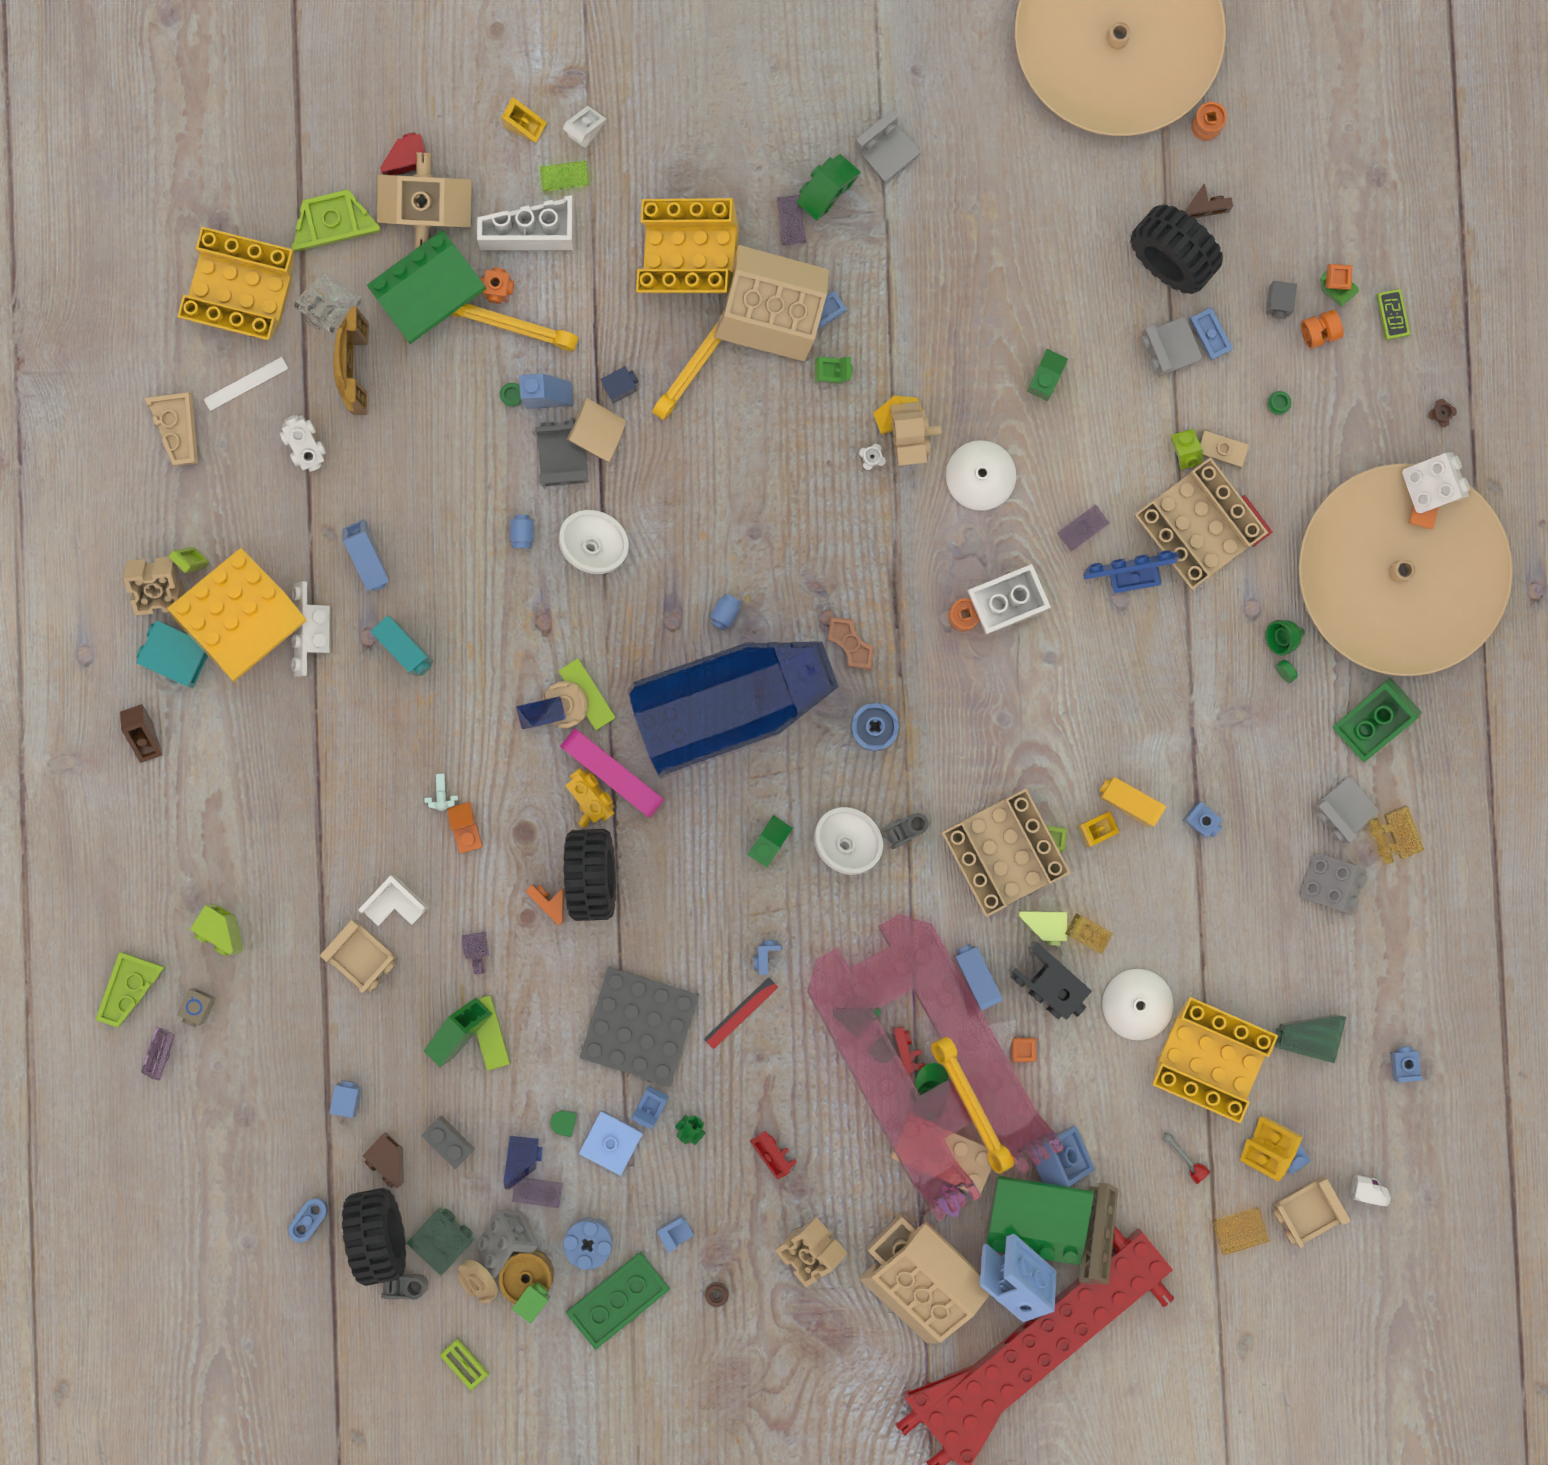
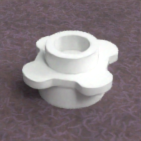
[859,444,886,470]

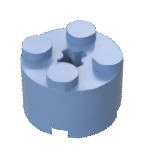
[851,703,899,752]
[563,1217,613,1270]

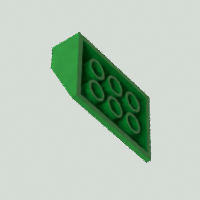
[367,230,487,344]
[985,1176,1094,1265]

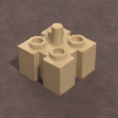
[890,402,942,466]
[123,557,185,616]
[775,1217,848,1287]

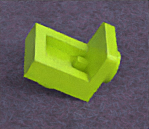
[1171,429,1203,470]

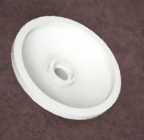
[946,440,1016,511]
[558,510,629,574]
[814,807,883,875]
[1102,969,1174,1040]

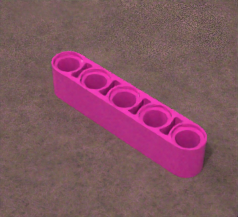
[560,728,665,818]

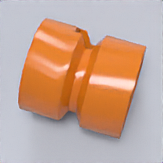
[1191,102,1227,141]
[1300,309,1344,349]
[948,598,980,632]

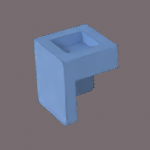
[657,1214,694,1253]

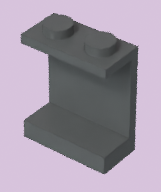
[535,420,589,487]

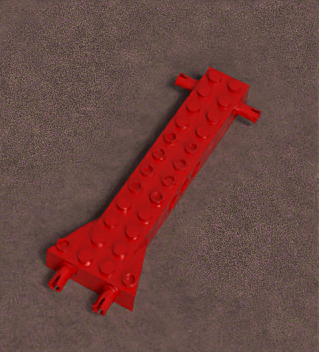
[896,1226,1174,1465]

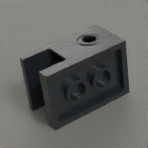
[1009,942,1092,1020]

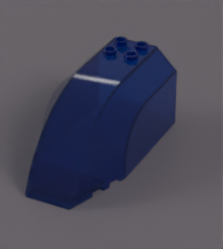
[628,641,839,779]

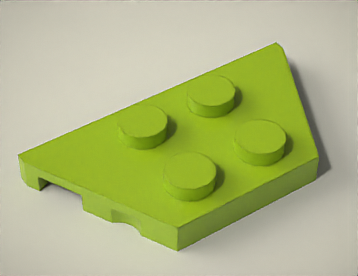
[291,190,381,252]

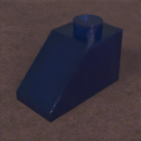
[503,1136,543,1190]

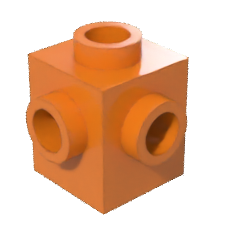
[480,268,514,304]

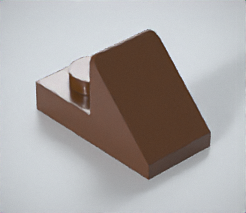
[1185,184,1233,218]

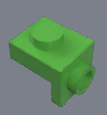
[1320,270,1359,307]
[815,356,853,384]

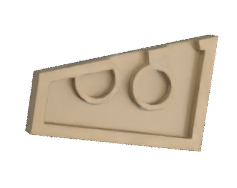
[144,392,198,466]

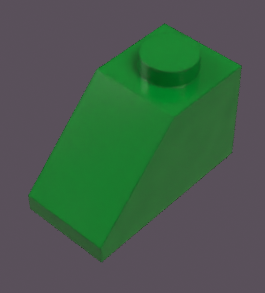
[1027,349,1068,401]
[747,815,793,867]

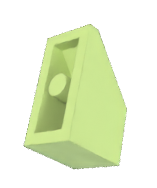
[1017,911,1067,946]

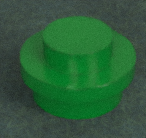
[1267,391,1291,415]

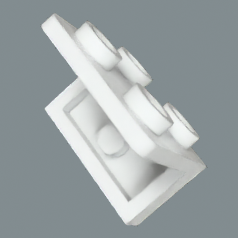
[1402,452,1470,513]

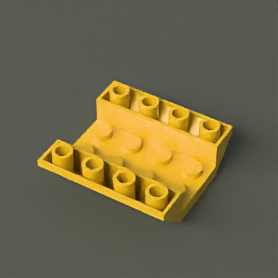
[636,198,739,293]
[177,226,294,341]
[1152,997,1278,1124]

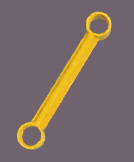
[451,303,579,352]
[652,311,724,421]
[931,1037,1014,1174]

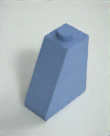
[519,374,573,409]
[343,519,389,591]
[954,944,1003,1011]

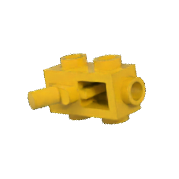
[565,768,615,828]

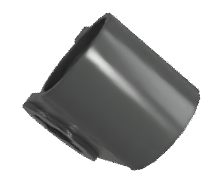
[882,813,929,850]
[381,1273,429,1300]

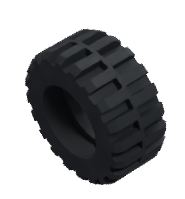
[1130,204,1223,294]
[563,829,616,921]
[342,1188,406,1286]

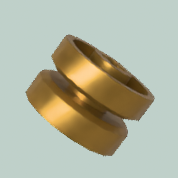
[499,1249,554,1304]

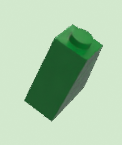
[424,997,492,1067]

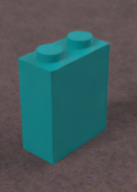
[370,615,433,676]
[136,620,208,688]

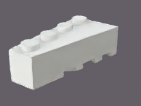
[477,195,574,250]

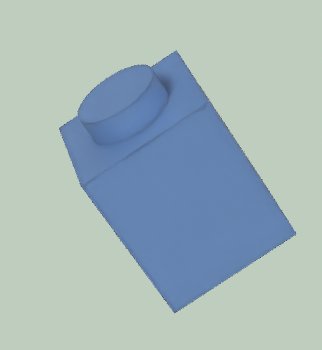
[329,1080,362,1118]

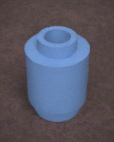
[510,515,534,549]
[709,594,741,630]

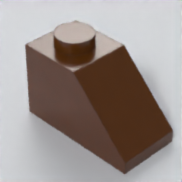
[120,704,163,763]

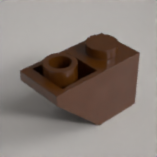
[363,1132,404,1189]

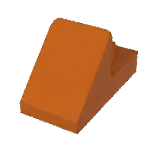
[447,802,483,854]
[525,885,565,925]

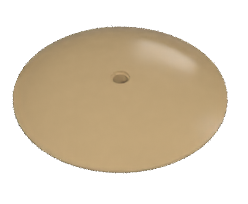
[1015,0,1226,136]
[1298,463,1513,676]

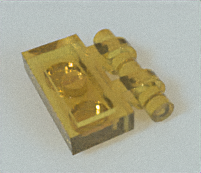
[1369,806,1424,865]

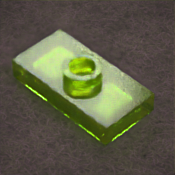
[540,160,590,192]

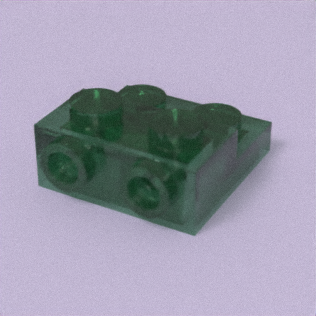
[406,1207,475,1276]

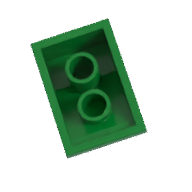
[1332,677,1422,762]

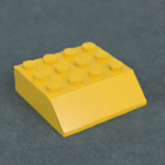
[167,548,307,682]

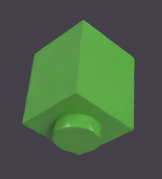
[512,1282,551,1324]

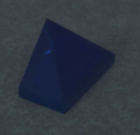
[516,696,566,729]

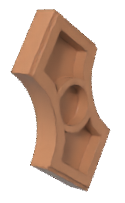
[827,617,874,670]

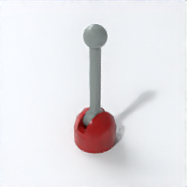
[1163,1133,1211,1184]

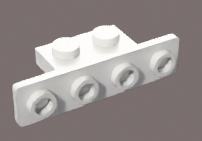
[291,581,330,677]

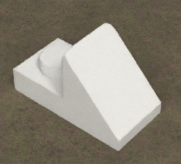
[563,106,606,148]

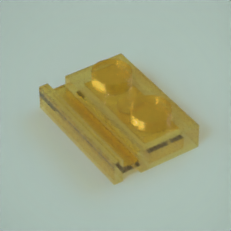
[1212,1207,1270,1255]

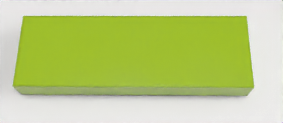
[558,658,616,731]
[468,995,511,1071]

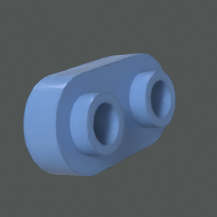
[288,1198,328,1243]

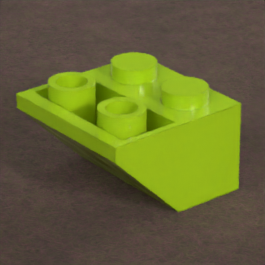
[190,904,243,956]

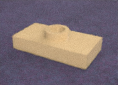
[1200,431,1249,468]

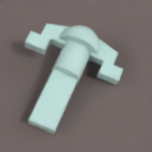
[424,773,458,811]

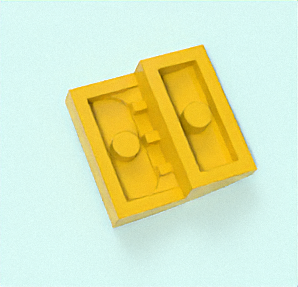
[1240,1116,1303,1181]

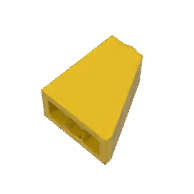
[1099,777,1167,827]

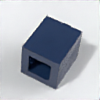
[600,366,639,404]

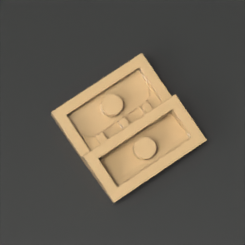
[566,398,626,462]

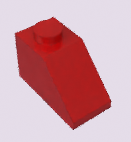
[380,133,427,176]

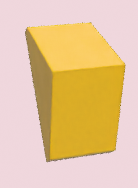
[501,97,547,143]
[1076,811,1120,847]

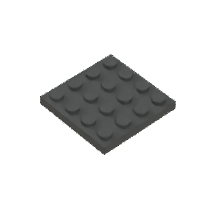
[580,967,699,1087]

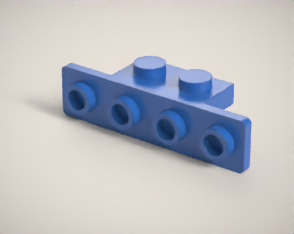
[1083,550,1180,593]

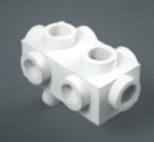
[280,414,326,472]

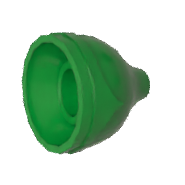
[1265,620,1305,656]

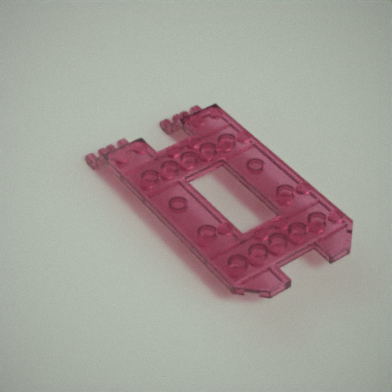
[807,914,1064,1221]

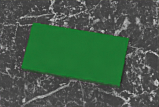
[565,1251,670,1350]

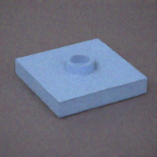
[579,1110,643,1176]

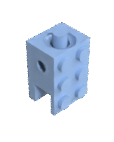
[979,1234,1057,1322]

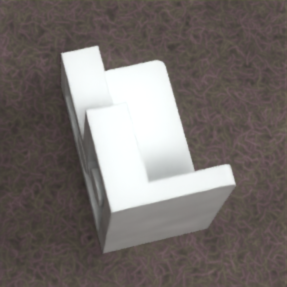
[358,875,429,926]

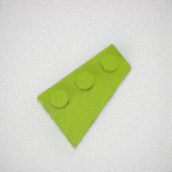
[95,952,166,1028]

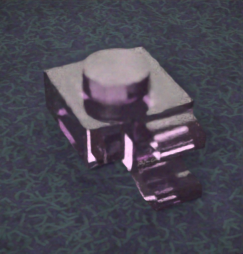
[462,932,490,975]

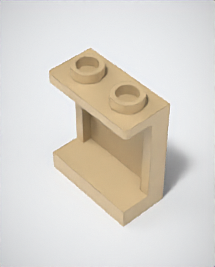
[320,919,397,994]
[1272,1176,1351,1249]

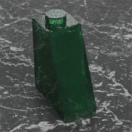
[1274,1014,1346,1063]

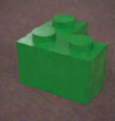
[796,154,861,221]

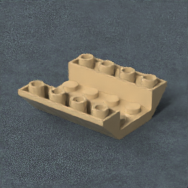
[714,245,829,361]
[1134,457,1268,590]
[941,789,1071,917]
[859,1222,990,1343]

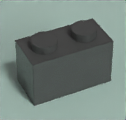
[421,1115,475,1169]

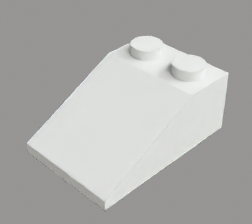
[967,564,1051,634]

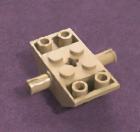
[377,152,472,249]

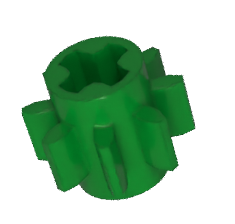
[675,1115,706,1145]

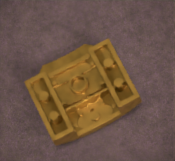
[333,307,368,415]

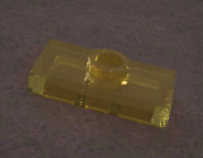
[1065,913,1113,954]

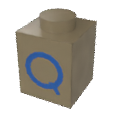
[178,988,216,1027]

